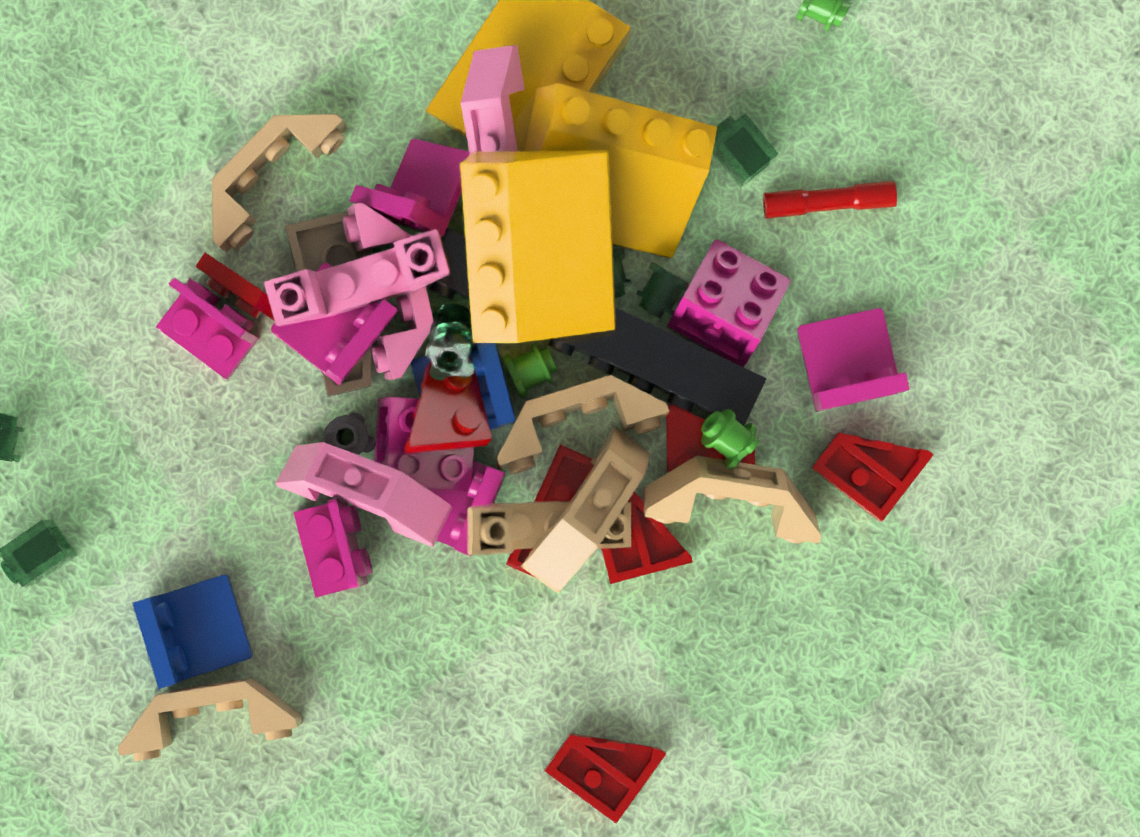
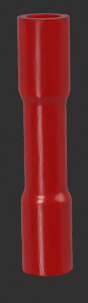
[763,181,897,219]

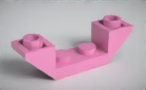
[461,45,525,154]
[343,203,434,380]
[264,229,451,326]
[276,442,452,547]

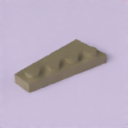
[285,211,371,397]

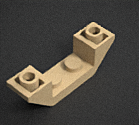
[212,114,347,252]
[496,375,669,475]
[521,427,650,593]
[642,456,821,544]
[468,501,631,555]
[118,678,303,761]

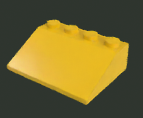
[425,0,631,151]
[525,83,717,258]
[460,150,616,343]

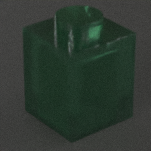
[712,113,778,188]
[0,520,77,587]

